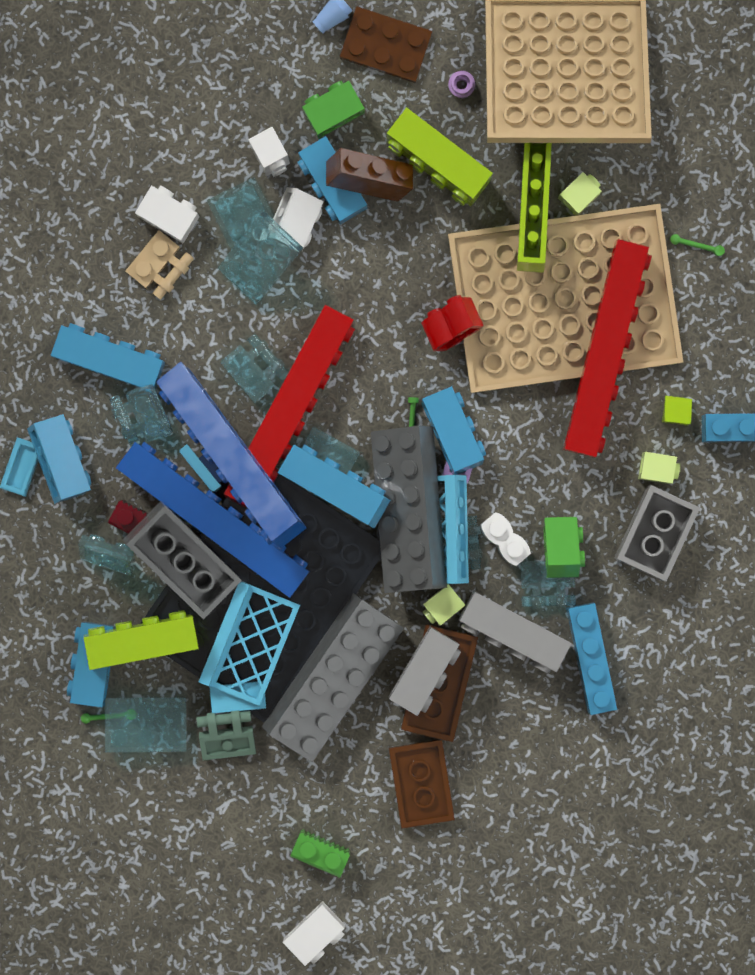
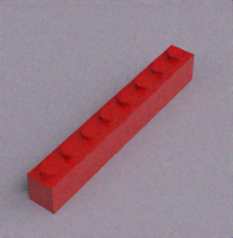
[563,239,652,458]
[224,305,355,509]

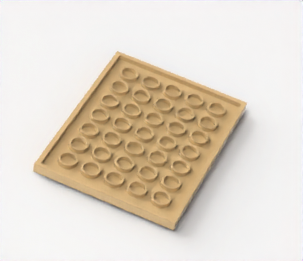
[448,204,683,393]

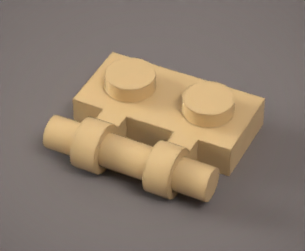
[125,230,194,300]

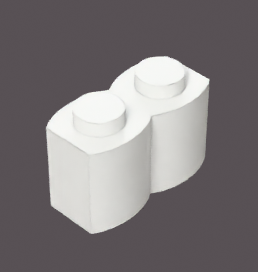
[480,512,531,566]

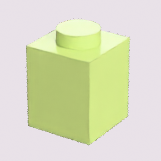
[558,172,602,216]
[638,452,680,484]
[423,584,465,626]

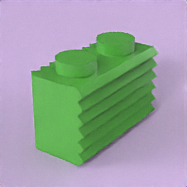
[290,829,350,878]

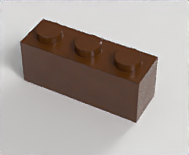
[326,148,413,202]

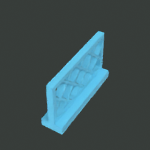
[437,475,469,584]
[199,581,300,706]

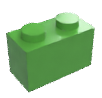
[302,81,365,139]
[543,517,585,578]

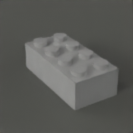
[458,591,572,674]

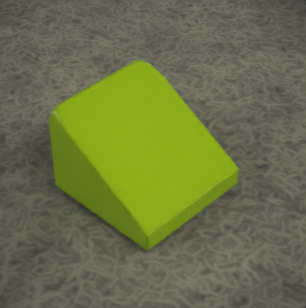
[662,396,692,426]

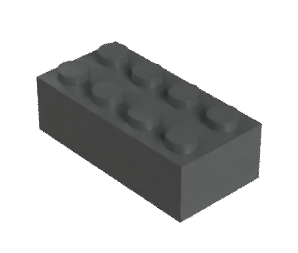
[123,501,242,619]

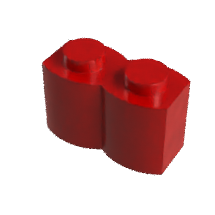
[421,295,484,351]

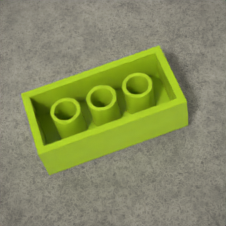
[386,107,493,206]
[83,610,199,670]

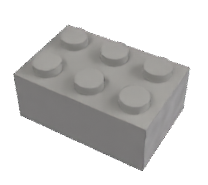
[614,485,700,582]
[389,626,461,716]

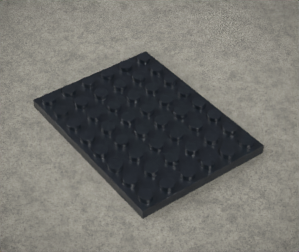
[140,474,381,723]

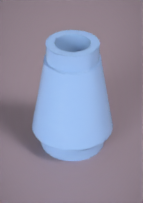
[312,0,353,33]

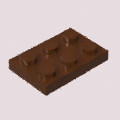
[340,6,432,83]
[389,739,455,829]

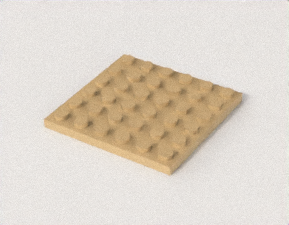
[485,0,652,143]

